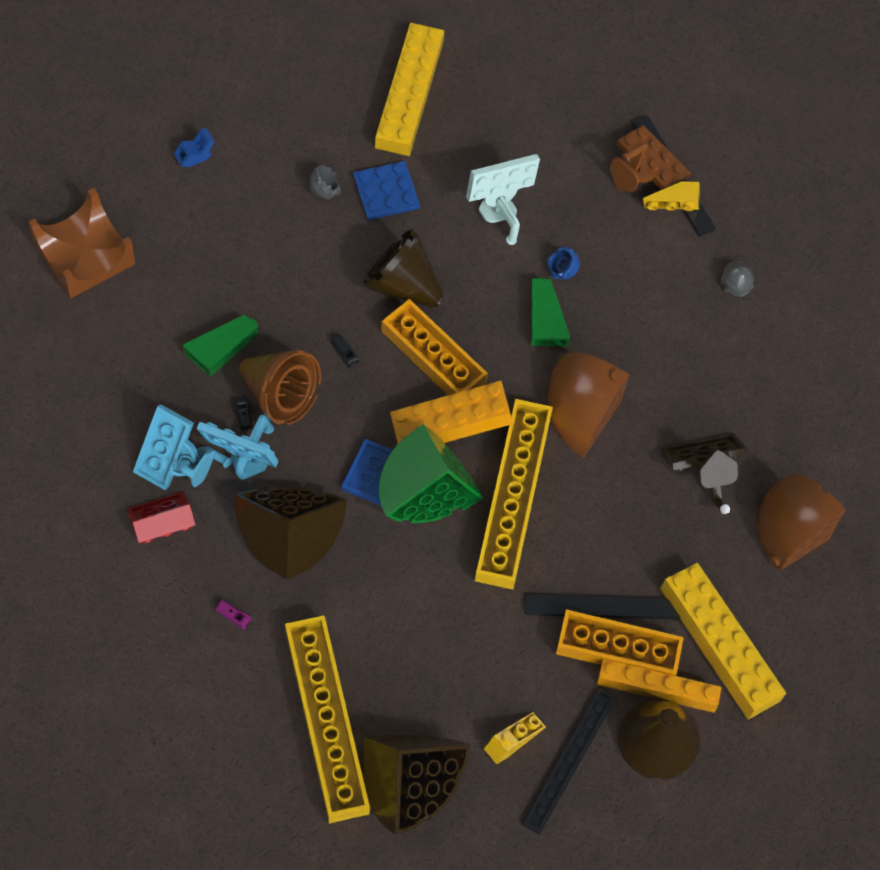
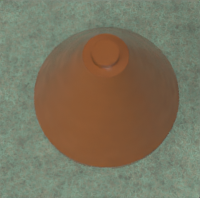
[239,350,321,425]

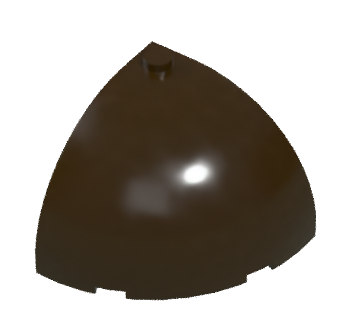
[235,487,347,579]
[364,735,470,834]

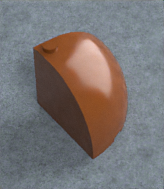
[547,352,629,458]
[757,473,845,571]

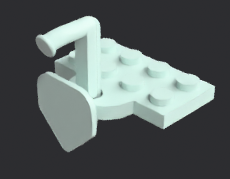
[466,154,540,245]

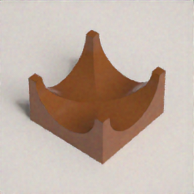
[28,188,135,299]

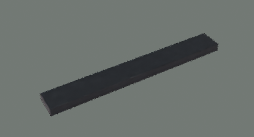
[632,116,716,237]
[526,594,681,620]
[522,687,617,835]

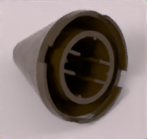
[362,228,444,308]
[618,700,700,780]

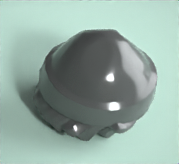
[309,165,341,200]
[721,261,754,297]

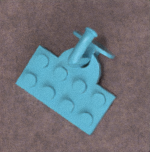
[133,405,232,490]
[197,415,279,480]

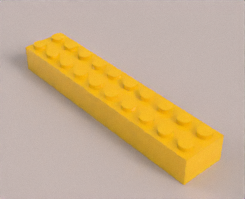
[475,399,553,590]
[285,616,370,823]

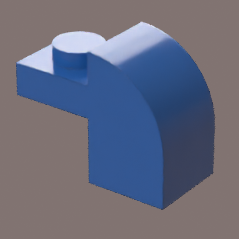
[173,128,215,167]

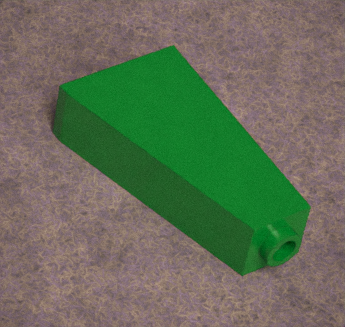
[531,277,570,347]
[183,315,259,377]

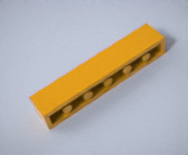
[597,659,722,713]

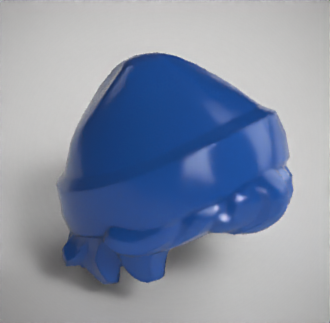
[547,246,580,280]

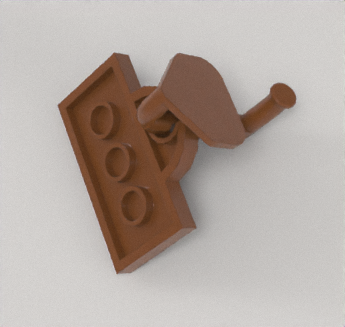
[610,125,691,192]

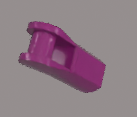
[216,600,252,630]

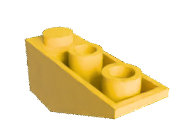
[643,182,700,211]
[484,712,546,764]

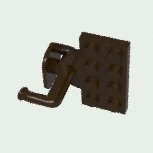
[661,433,747,515]

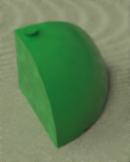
[379,424,484,523]

